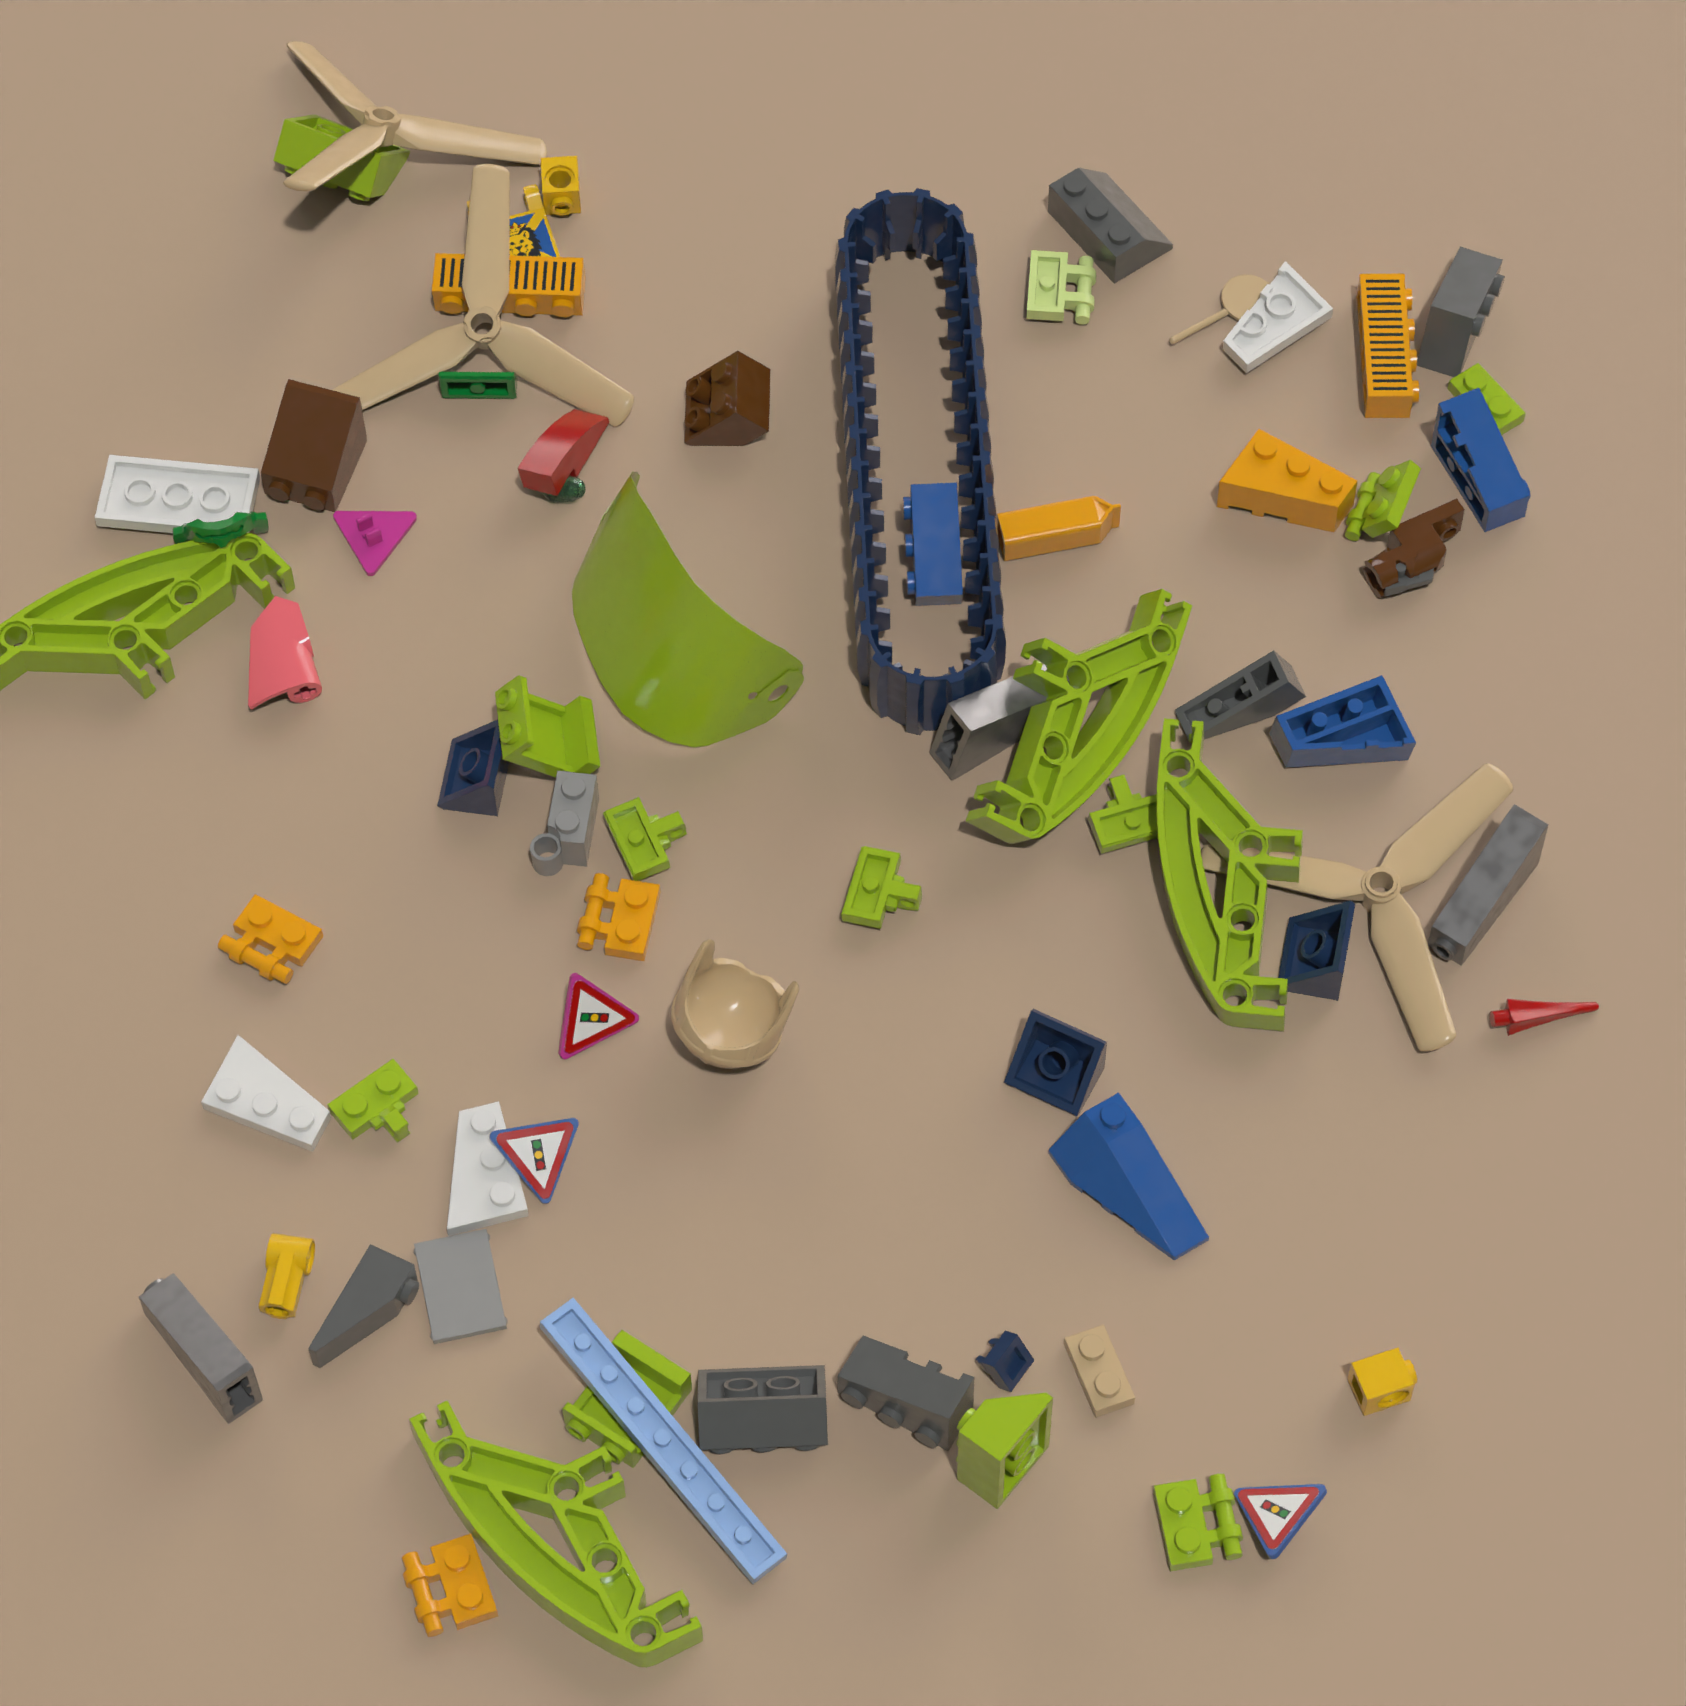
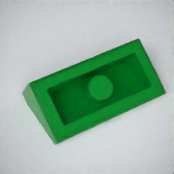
[439,372,518,399]

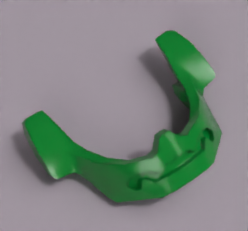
[173,511,269,548]

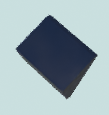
[437,719,509,816]
[1278,900,1355,1001]
[1004,1008,1107,1116]

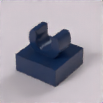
[976,1330,1034,1392]

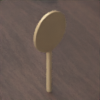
[1169,275,1269,344]

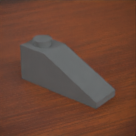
[1175,650,1306,740]
[308,1244,419,1368]

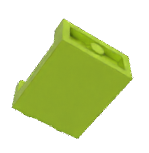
[495,675,601,777]
[562,1329,692,1468]

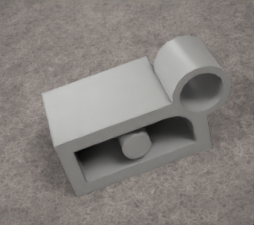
[530,771,599,876]

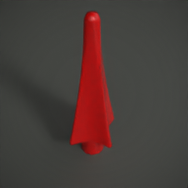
[1489,998,1599,1036]

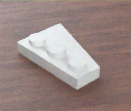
[1223,261,1333,373]
[201,1035,331,1152]
[447,1101,529,1236]

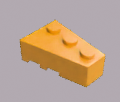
[1217,429,1358,532]

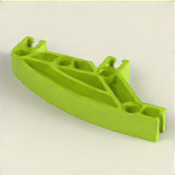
[0,533,295,699]
[966,589,1193,844]
[1157,718,1303,1031]
[409,1400,703,1668]

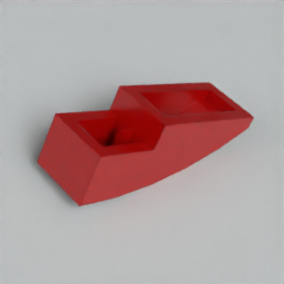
[517,409,609,496]

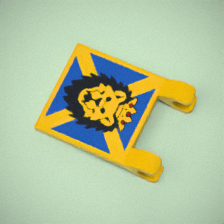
[467,184,560,257]

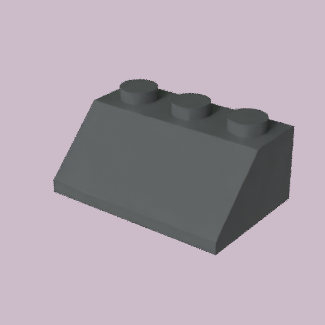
[1048,167,1173,284]
[698,1365,828,1454]

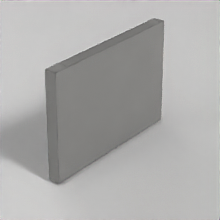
[414,1229,508,1344]

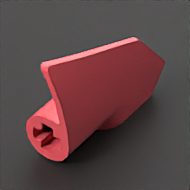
[248,596,322,709]

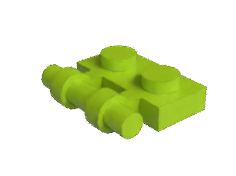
[1345,459,1421,541]
[1153,1473,1243,1572]

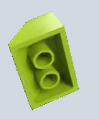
[273,114,410,201]
[956,1393,1053,1509]

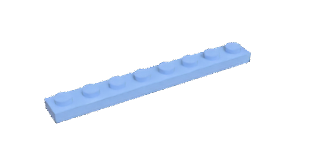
[540,1297,787,1584]

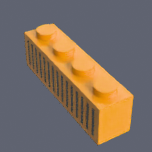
[432,253,586,317]
[1356,273,1419,418]

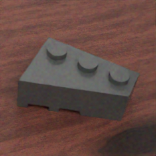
[1417,246,1505,377]
[837,1335,975,1451]

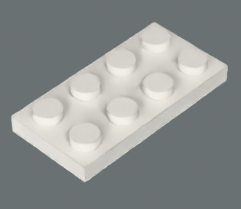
[95,455,260,533]

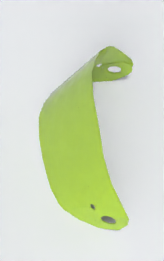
[572,471,804,747]

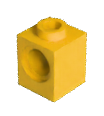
[541,156,581,216]
[1348,1347,1417,1416]

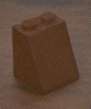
[261,379,367,512]

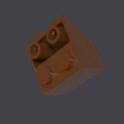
[684,351,771,446]

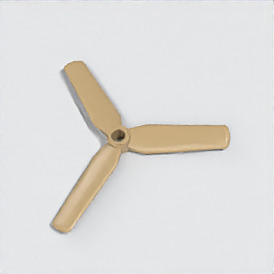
[283,41,547,192]
[332,164,634,427]
[1201,763,1513,1051]

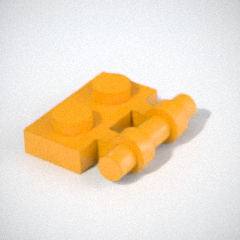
[577,873,661,961]
[218,894,324,984]
[402,1533,498,1637]

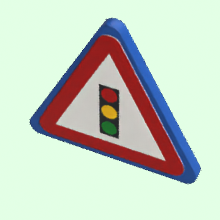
[489,1118,579,1204]
[1234,1484,1327,1559]

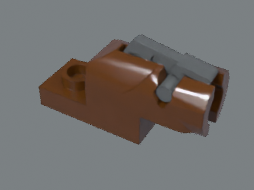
[1363,499,1465,598]

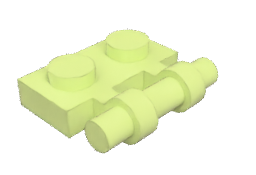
[1026,250,1096,325]

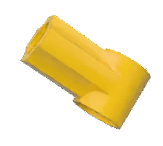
[259,1233,315,1320]

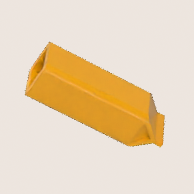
[996,496,1121,561]

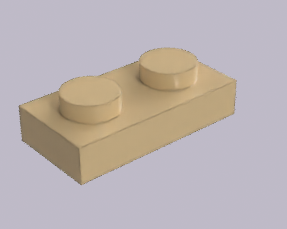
[1064,1324,1135,1418]

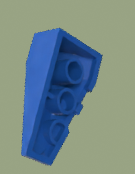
[1048,1092,1209,1260]

